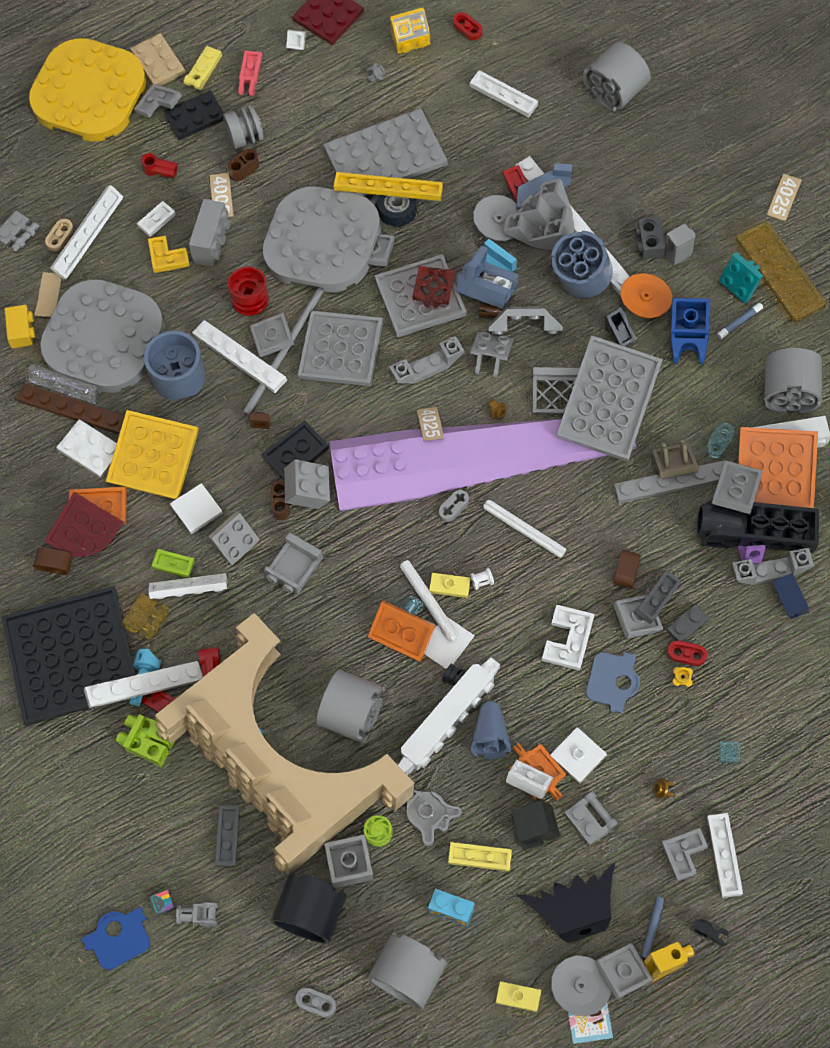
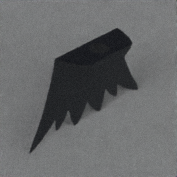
[517,863,615,943]

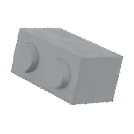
[665,224,695,265]

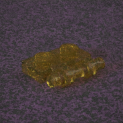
[122,593,170,639]

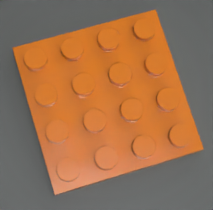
[738,427,818,508]

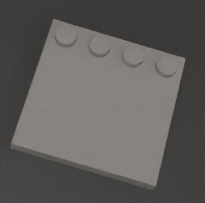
[374,254,467,338]
[298,311,383,386]

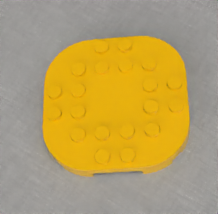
[29,38,146,142]

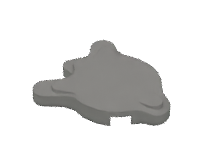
[406,790,462,846]

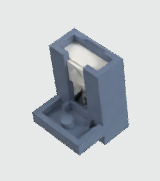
[455,246,519,309]

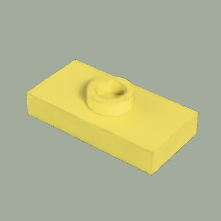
[429,573,471,598]
[496,982,541,1012]

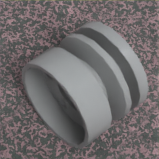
[223,105,264,150]

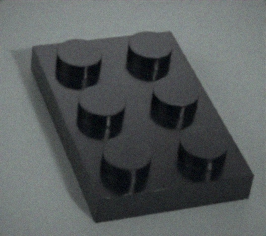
[164,90,224,140]
[261,420,329,482]

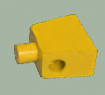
[643,942,694,983]

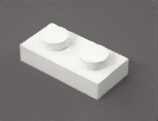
[137,201,176,237]

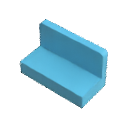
[484,239,517,272]

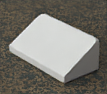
[506,760,553,799]

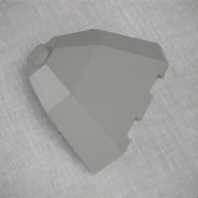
[504,178,574,251]

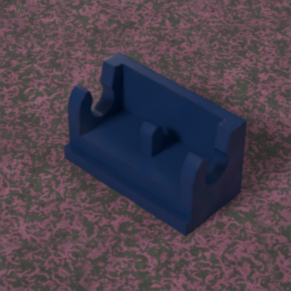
[772,573,809,619]

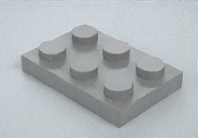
[712,460,763,514]

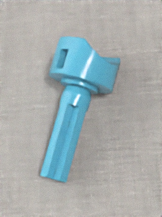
[130,649,162,706]

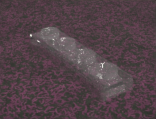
[28,364,99,404]

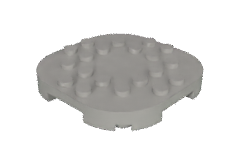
[263,187,381,292]
[41,280,164,393]

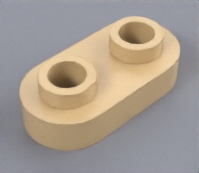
[45,219,74,252]

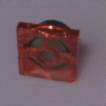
[412,266,455,309]

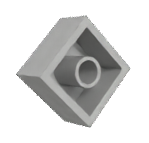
[284,459,330,509]
[324,835,374,888]

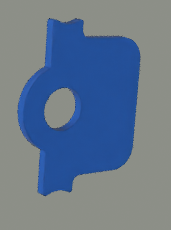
[81,907,150,970]

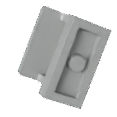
[264,532,323,595]

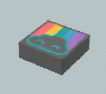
[149,889,176,917]

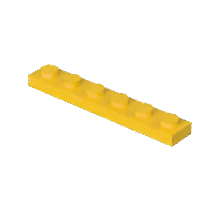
[334,172,443,201]

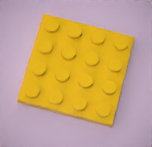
[106,410,199,500]

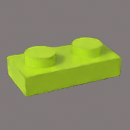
[152,549,195,578]

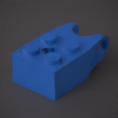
[671,298,710,364]

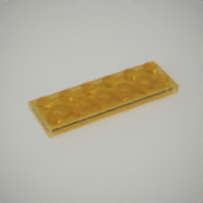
[736,221,827,323]

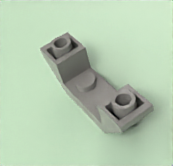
[488,306,563,334]
[389,336,464,384]
[732,548,814,585]

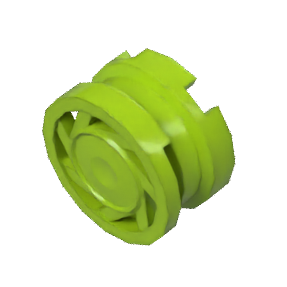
[363,815,393,847]

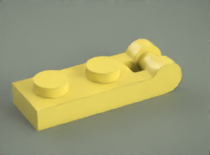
[184,46,222,90]

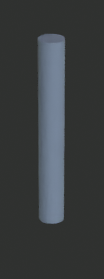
[641,897,664,959]

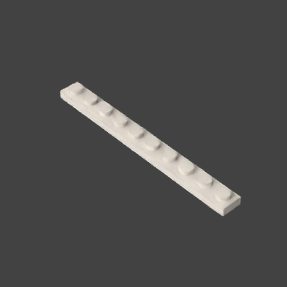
[515,156,630,295]

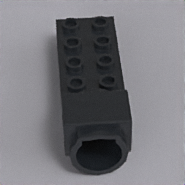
[697,499,819,553]

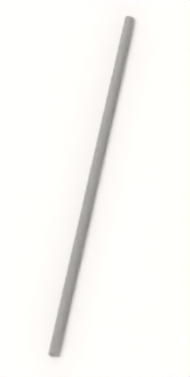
[243,194,379,416]

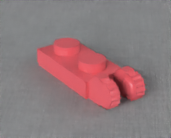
[238,51,263,96]

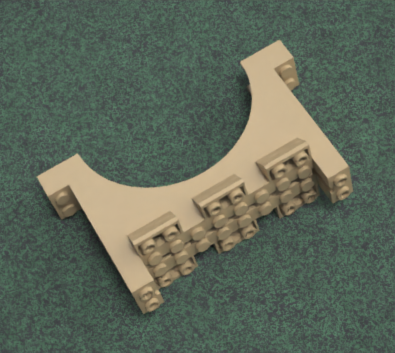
[155,613,414,875]

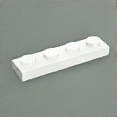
[470,70,538,118]
[149,573,227,599]
[707,813,743,898]

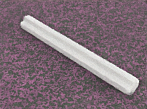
[483,500,566,558]
[400,560,458,641]

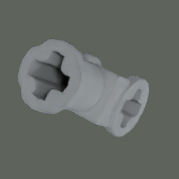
[176,902,218,927]

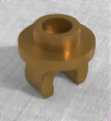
[487,399,507,419]
[653,779,675,799]

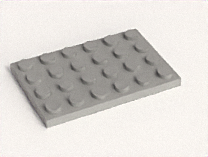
[323,108,448,196]
[556,335,663,462]

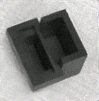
[511,800,560,850]

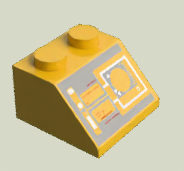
[390,7,430,54]

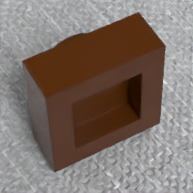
[249,412,271,429]

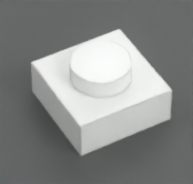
[286,29,306,50]

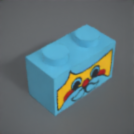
[428,889,475,927]

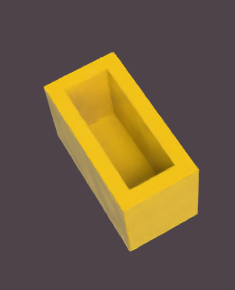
[5,305,35,348]

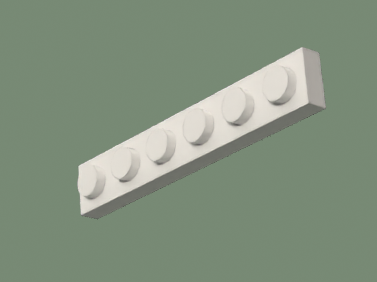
[50,185,123,280]
[192,320,287,393]
[84,661,203,708]

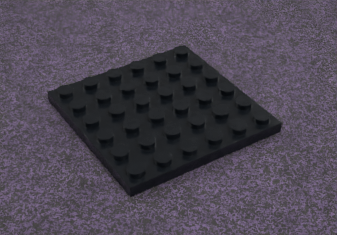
[1,586,136,726]

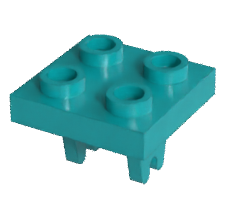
[718,252,764,304]

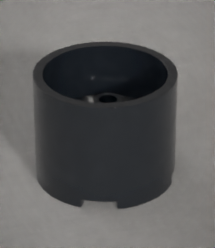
[271,872,347,944]

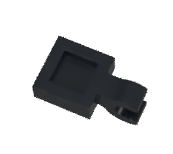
[690,919,730,946]

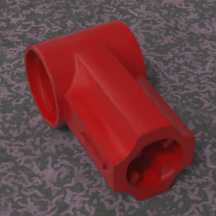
[141,153,178,178]
[198,647,221,677]

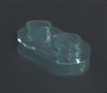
[706,423,735,458]

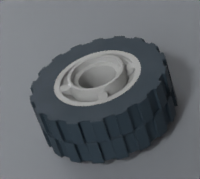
[377,195,417,227]

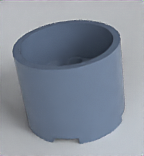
[551,231,613,298]
[144,331,206,401]

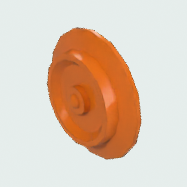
[620,273,672,318]

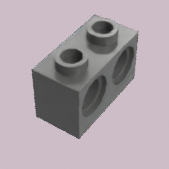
[635,217,665,259]

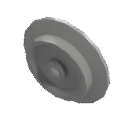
[473,195,519,241]
[551,956,611,1016]

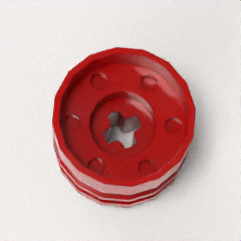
[228,267,269,316]

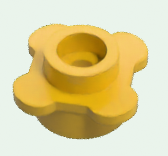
[673,667,693,687]

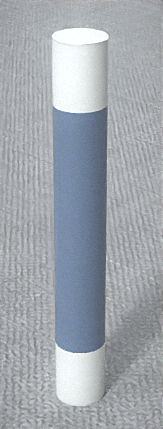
[717,303,763,339]

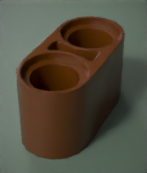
[228,148,259,182]
[270,480,290,521]
[33,547,73,575]
[613,550,641,588]

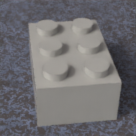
[189,199,230,267]

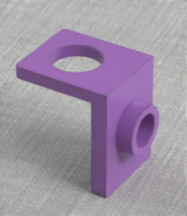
[736,545,766,563]

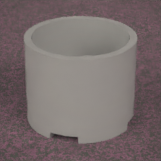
[583,42,651,111]
[764,348,822,414]
[317,669,385,743]
[367,932,447,1009]

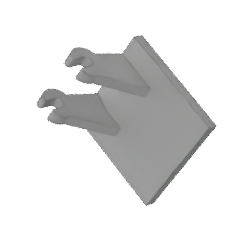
[471,332,514,378]

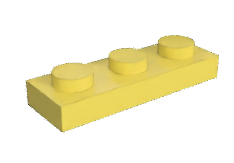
[448,842,512,872]

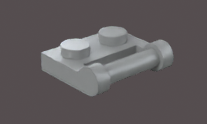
[564,791,619,846]

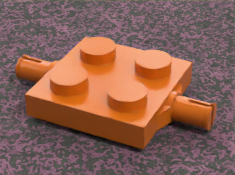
[509,743,566,801]

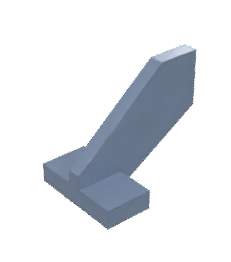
[516,163,572,209]

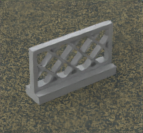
[533,367,580,414]

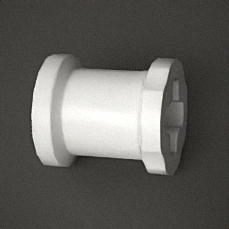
[470,568,494,590]

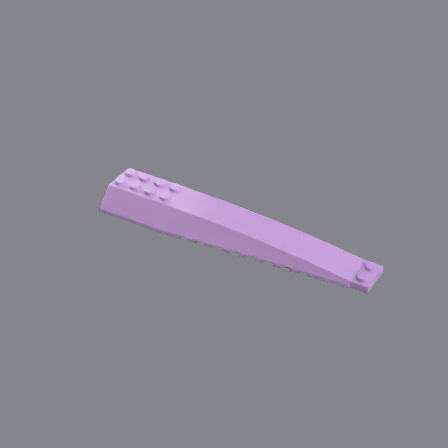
[330,419,636,511]

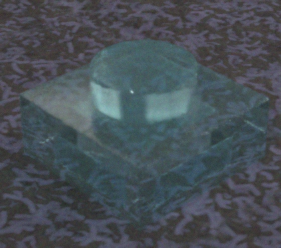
[719,741,740,764]

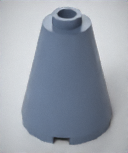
[471,701,511,759]

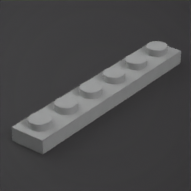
[614,461,725,504]

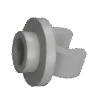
[367,63,385,82]

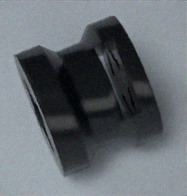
[442,663,465,687]

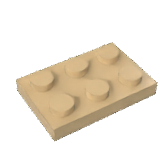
[130,33,186,86]

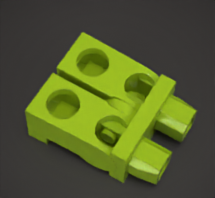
[116,714,175,768]

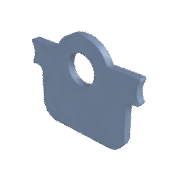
[586,652,640,715]

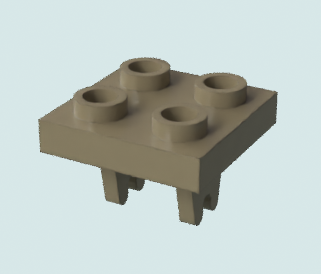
[652,439,698,478]

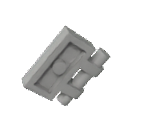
[0,211,39,252]

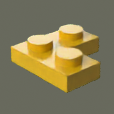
[148,236,190,273]

